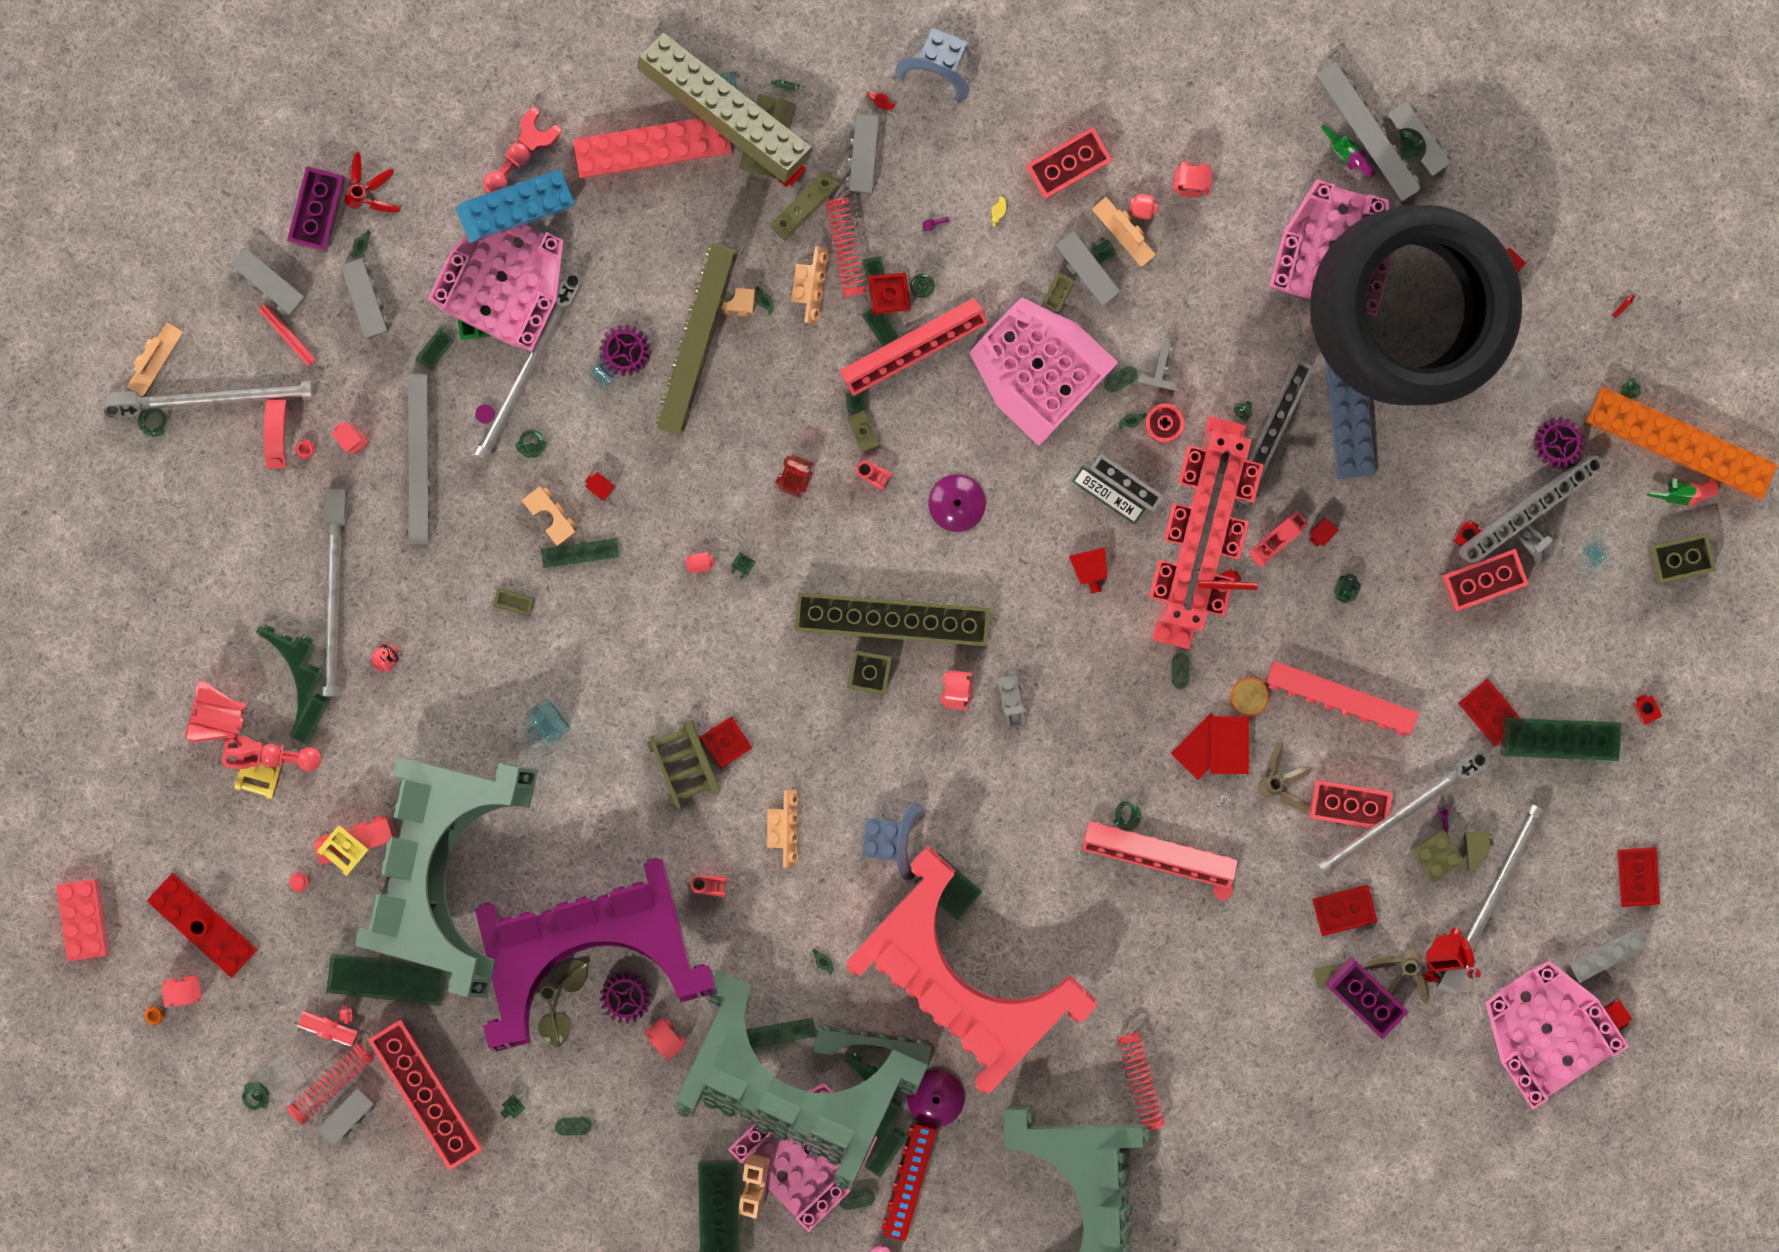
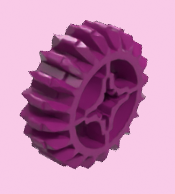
[599,325,651,377]
[1533,417,1586,469]
[600,972,652,1024]

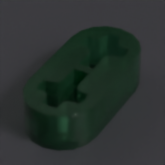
[1104,366,1138,393]
[1171,653,1189,689]
[555,1117,592,1136]
[839,1188,875,1210]

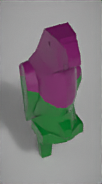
[1321,125,1375,179]

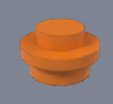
[145,1006,164,1025]

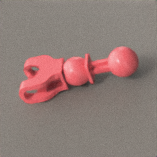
[483,106,562,193]
[222,736,321,771]

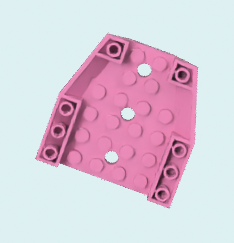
[1269,179,1392,317]
[427,225,563,351]
[969,297,1118,446]
[1485,961,1629,1110]
[728,1083,877,1232]

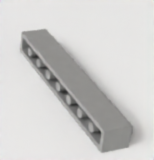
[1315,61,1421,203]
[1234,359,1314,507]

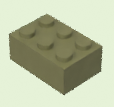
[1648,533,1716,584]

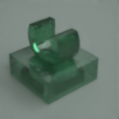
[1092,237,1116,264]
[862,256,884,279]
[845,391,867,413]
[731,552,756,578]
[500,1094,525,1119]

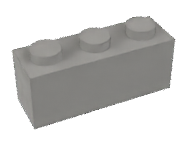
[318,1087,375,1146]

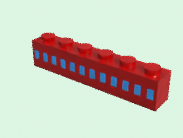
[881,1122,937,1241]

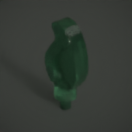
[771,79,801,90]
[350,230,371,257]
[755,286,774,315]
[1118,413,1147,429]
[812,948,834,975]

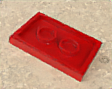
[1458,679,1525,747]
[1170,713,1214,780]
[1210,716,1249,774]
[1617,847,1660,907]
[1312,885,1378,936]

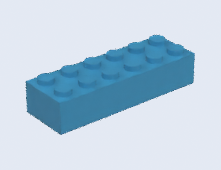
[455,169,575,244]

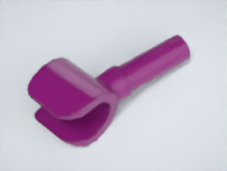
[923,217,949,231]
[1437,804,1450,832]

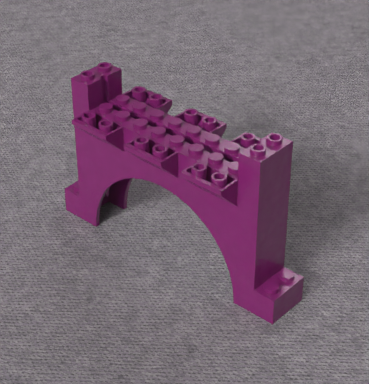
[475,857,718,1053]

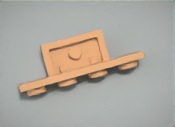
[1092,197,1156,267]
[791,246,828,325]
[127,322,183,397]
[767,790,798,867]

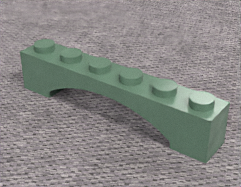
[814,1025,931,1068]

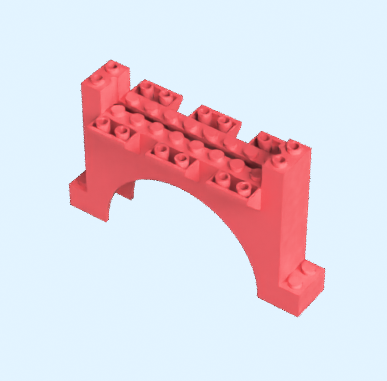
[1149,416,1264,649]
[846,844,1098,1094]

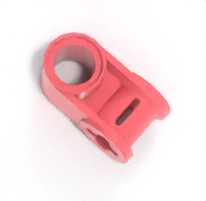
[856,461,893,491]
[690,875,728,897]

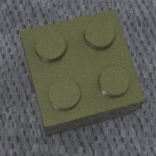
[847,650,892,695]
[1410,829,1465,883]

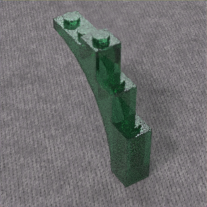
[256,624,330,745]
[844,1052,906,1178]

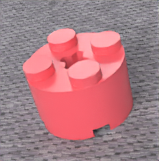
[1173,162,1213,198]
[1145,404,1184,443]
[941,670,973,711]
[161,975,203,1007]
[643,1018,686,1062]

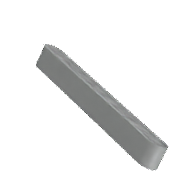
[408,374,430,545]
[1459,455,1604,562]

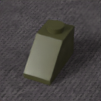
[1464,830,1493,871]

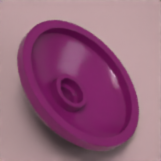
[928,474,986,532]
[907,1070,964,1127]

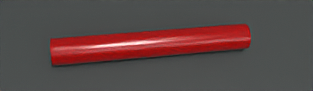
[1198,580,1258,590]

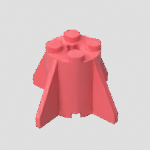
[185,680,246,742]

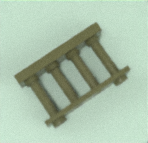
[770,170,839,241]
[647,720,720,809]

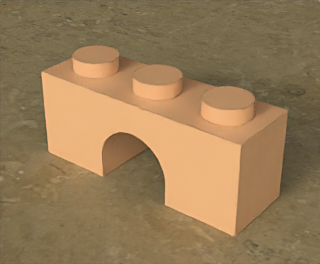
[696,288,755,317]
[522,486,577,546]
[738,1154,770,1219]

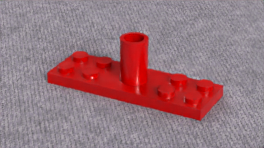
[147,873,258,979]

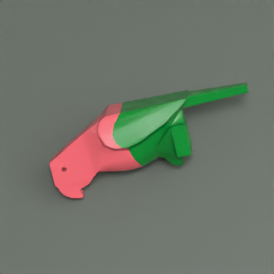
[1647,478,1718,506]

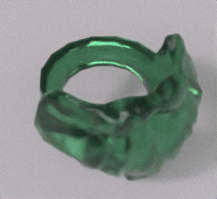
[1399,130,1425,158]
[137,408,167,437]
[515,430,547,458]
[1113,801,1142,830]
[242,1082,269,1110]

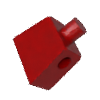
[1069,547,1107,594]

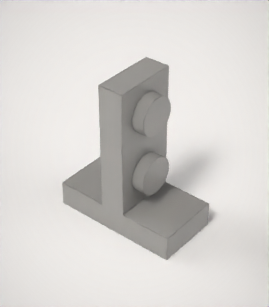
[1137,341,1177,392]
[1513,518,1553,567]
[997,675,1026,729]

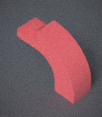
[264,399,287,469]
[1248,510,1309,568]

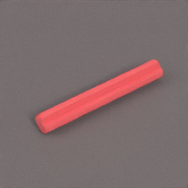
[259,304,316,366]

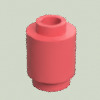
[686,552,714,574]

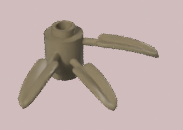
[1258,742,1312,810]
[1365,949,1429,1004]

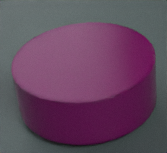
[475,404,495,424]

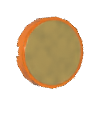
[1231,678,1269,716]

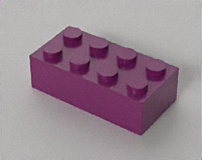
[287,166,346,252]
[1324,956,1409,1040]

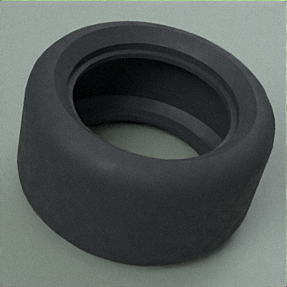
[1310,205,1522,405]

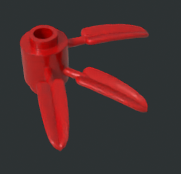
[344,152,401,213]

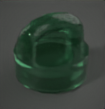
[1621,378,1640,399]
[1234,401,1252,421]

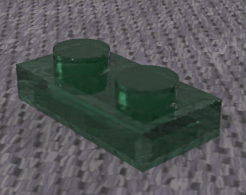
[862,308,899,347]
[415,329,455,371]

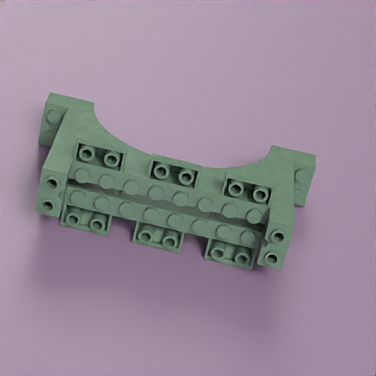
[355,757,538,998]
[675,970,928,1190]
[1004,1106,1150,1252]

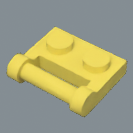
[234,763,281,800]
[317,825,369,877]

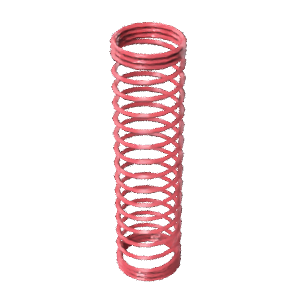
[825,198,866,297]
[1117,1032,1165,1130]
[287,1043,373,1125]

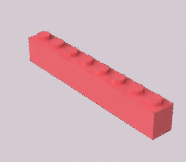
[839,298,988,396]
[1265,661,1419,736]
[1081,821,1238,889]

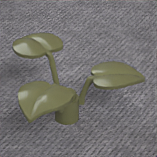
[536,960,587,1048]

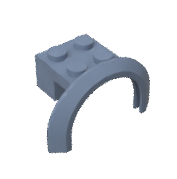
[895,28,969,101]
[862,804,925,880]

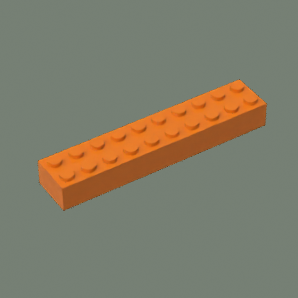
[1584,386,1778,500]

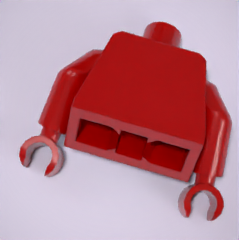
[1425,928,1481,983]

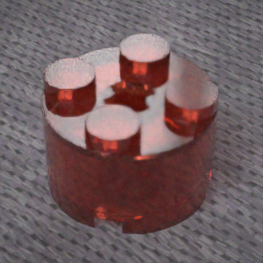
[775,454,815,499]

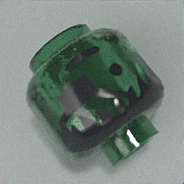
[910,273,935,299]
[1333,574,1361,603]

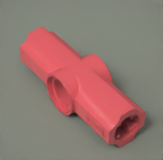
[298,1010,358,1047]

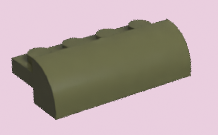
[739,94,796,179]

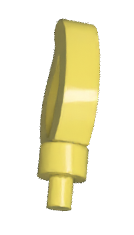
[991,196,1006,227]

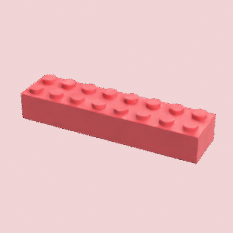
[573,118,732,180]
[368,1018,484,1171]

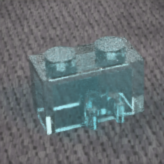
[526,699,572,744]

